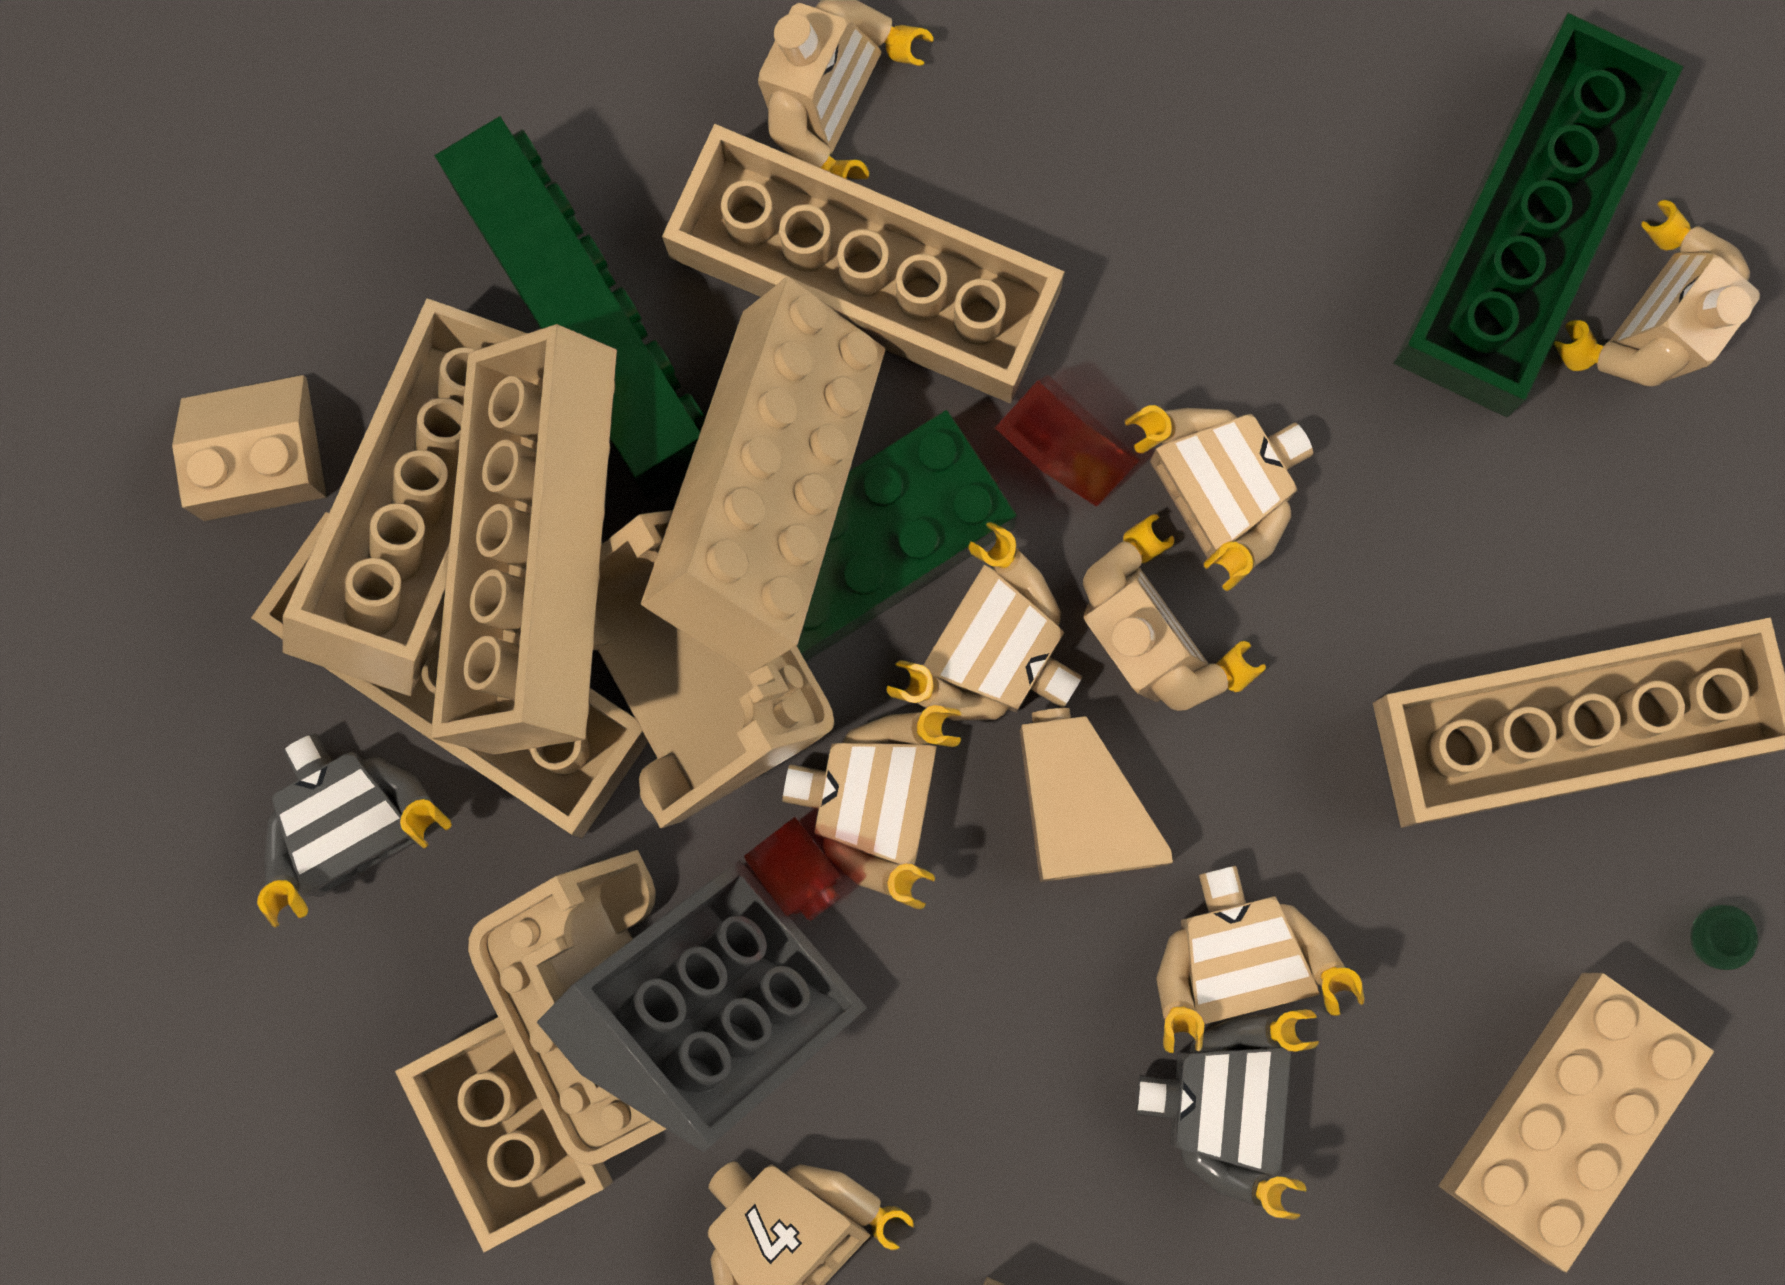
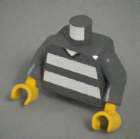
[257,734,452,928]
[1135,1009,1319,1220]

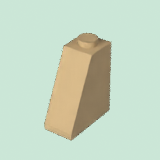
[1019,708,1173,882]

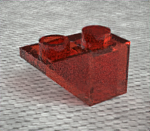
[995,375,1140,507]
[743,817,844,922]

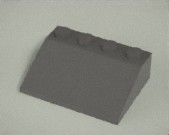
[537,860,867,1152]

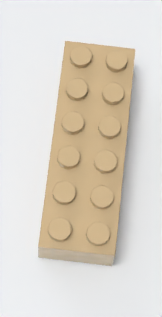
[662,124,1065,404]
[641,276,886,675]
[283,298,528,696]
[431,324,617,755]
[251,512,648,839]
[1373,617,1785,828]

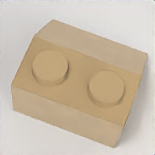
[172,375,327,521]

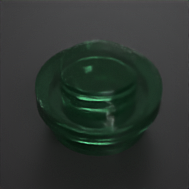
[1690,905,1758,970]

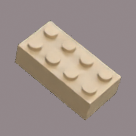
[1438,973,1714,1273]

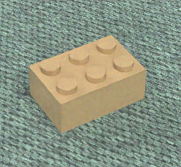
[395,1017,614,1252]

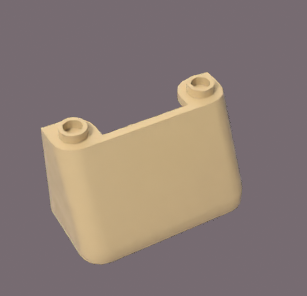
[593,510,834,828]
[468,850,666,1165]

